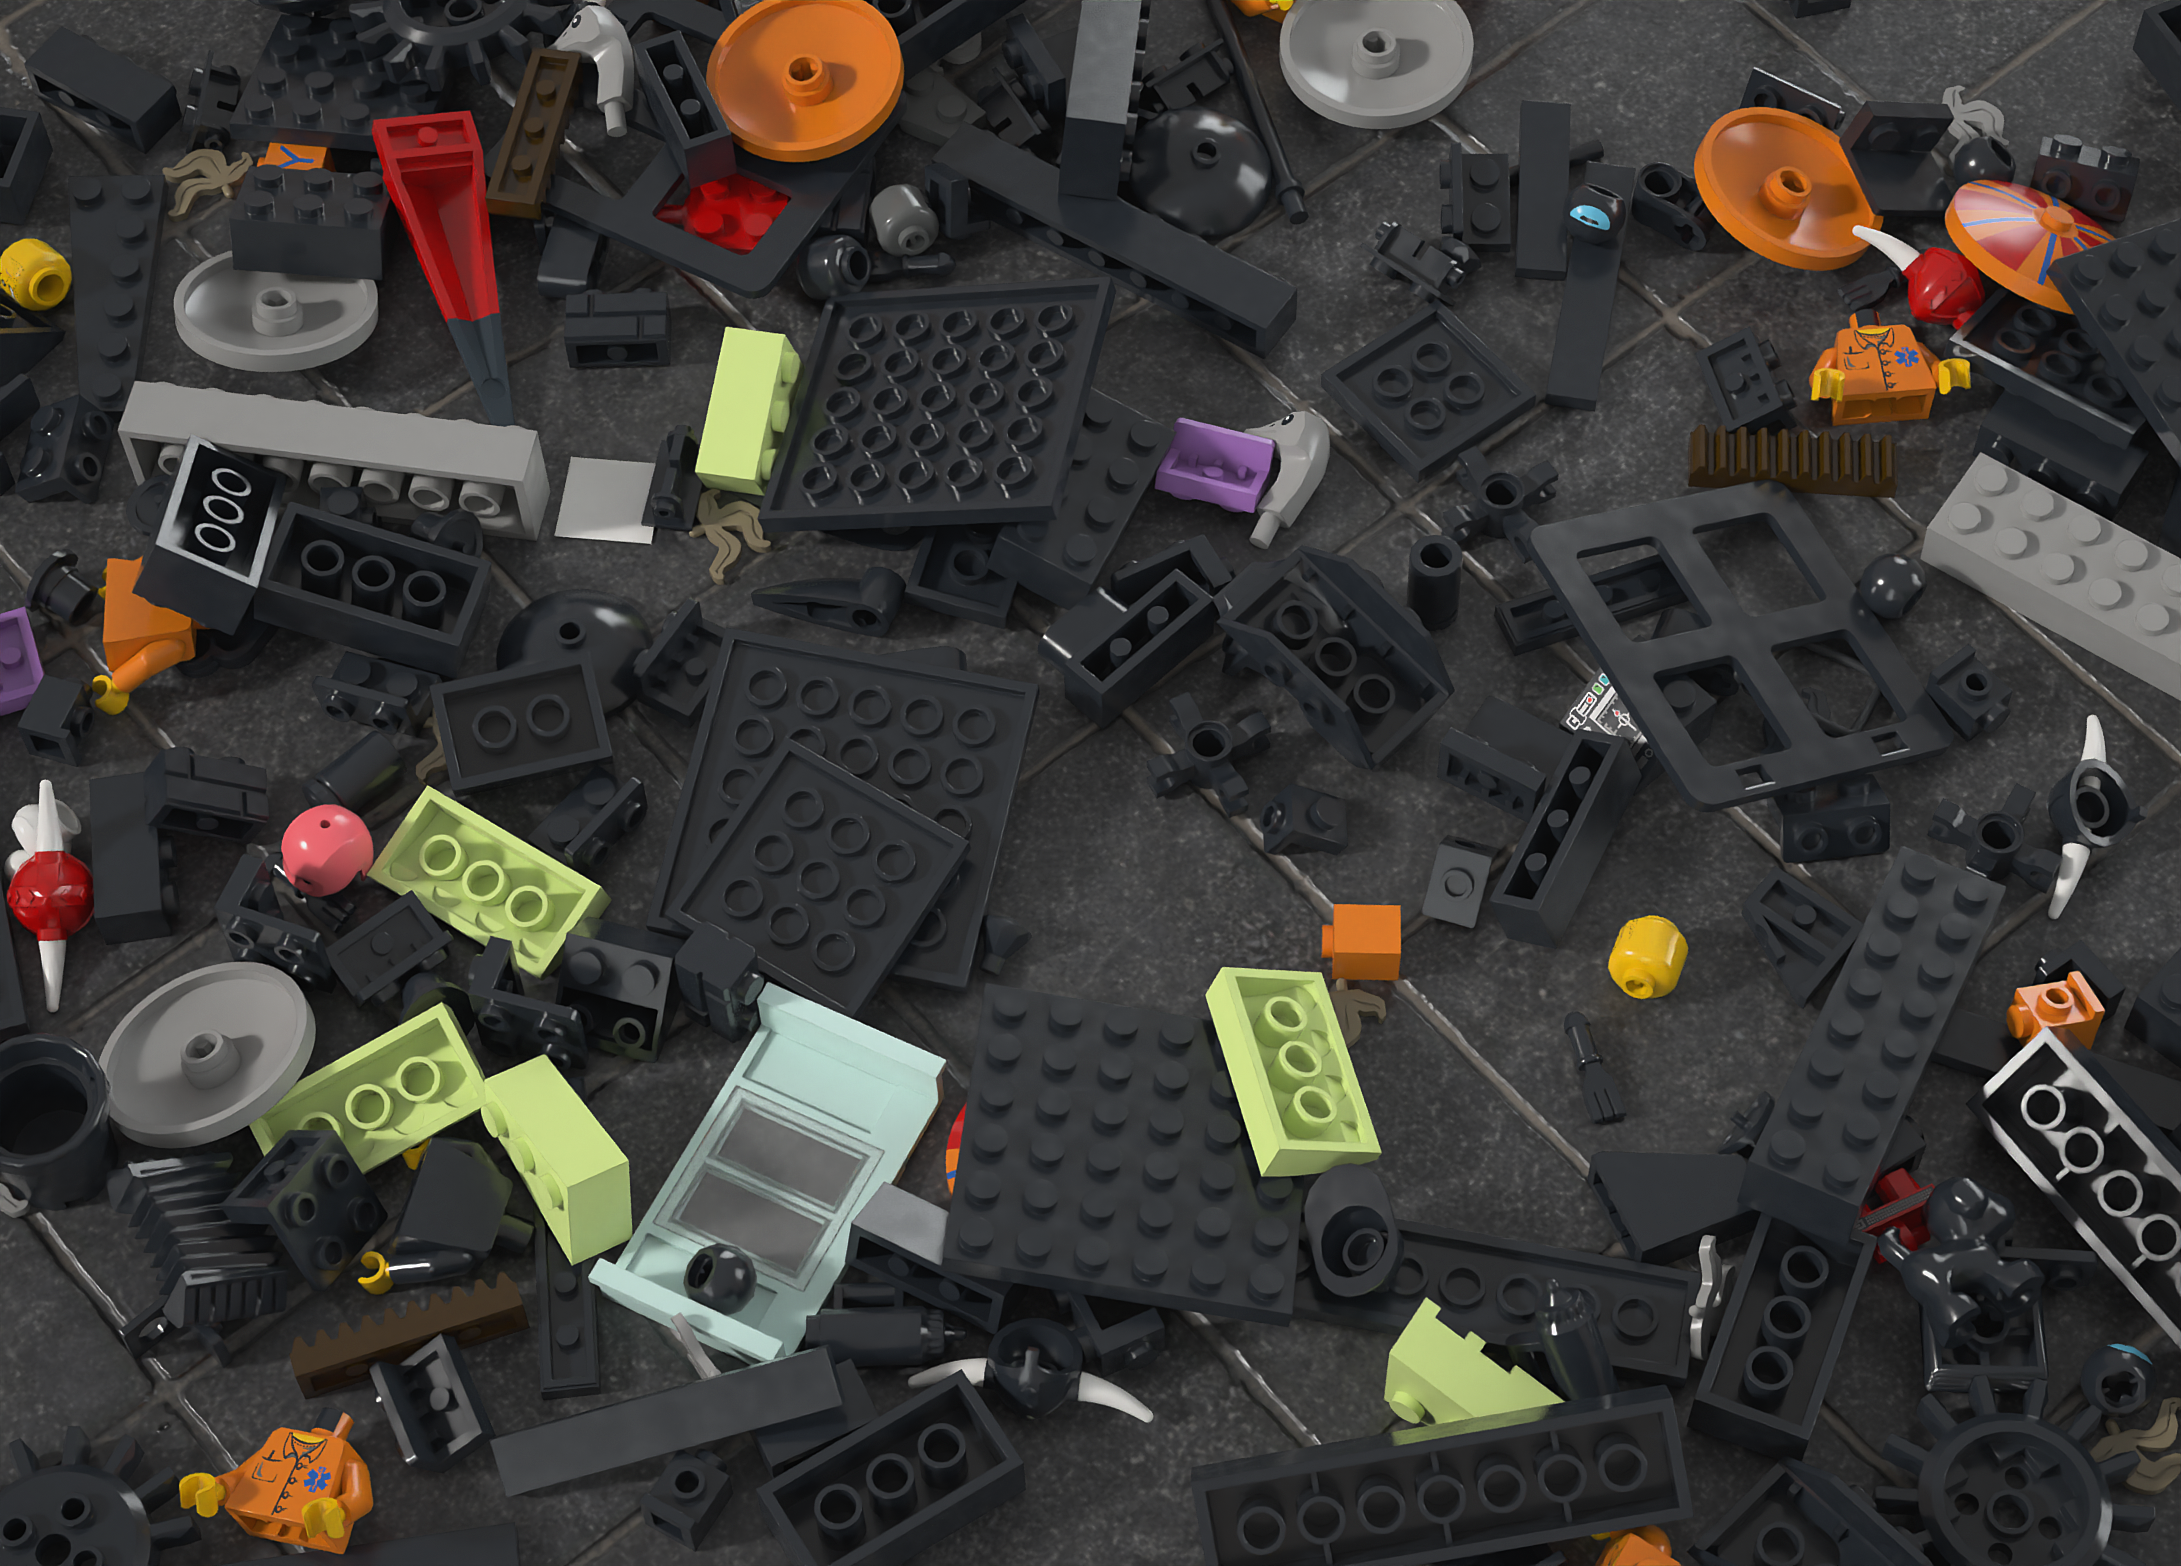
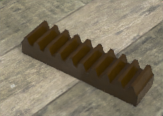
[485,47,584,221]
[1688,424,1898,498]
[289,1272,530,1400]

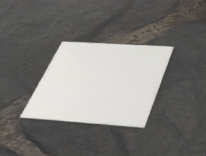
[555,457,656,544]

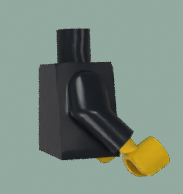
[358,1136,534,1295]

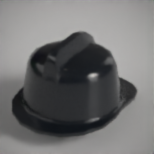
[1304,1163,1405,1297]

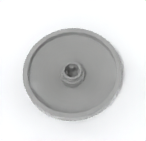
[1279,0,1474,129]
[174,250,379,372]
[99,962,316,1148]

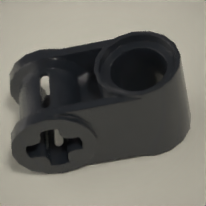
[1631,162,1719,251]

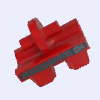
[1855,1168,1935,1264]

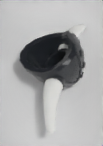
[2046,715,2148,919]
[908,1318,1153,1423]

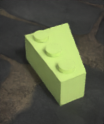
[695,327,805,496]
[481,1054,633,1266]
[1384,1297,1565,1426]

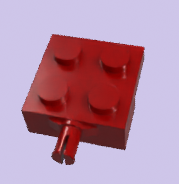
[655,173,791,255]

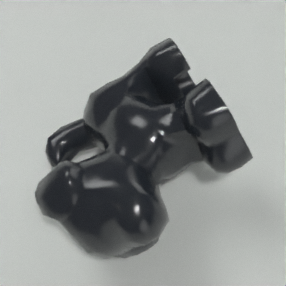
[1876,1177,2045,1349]

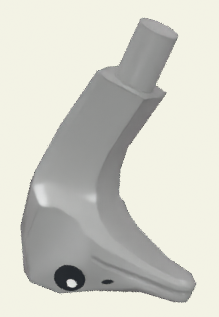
[546,5,634,137]
[1244,411,1330,549]

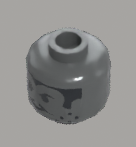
[868,184,940,258]

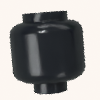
[795,234,871,301]

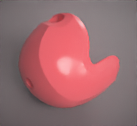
[281,805,374,897]

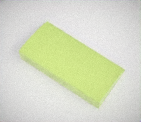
[366,785,612,981]
[1205,967,1382,1177]
[249,1002,486,1175]

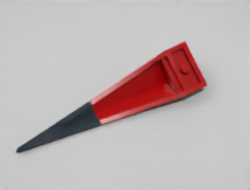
[372,110,515,427]

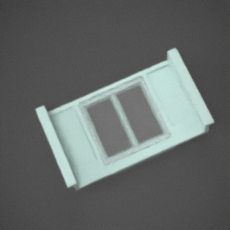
[588,982,947,1365]

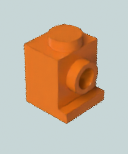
[2006,971,2105,1050]

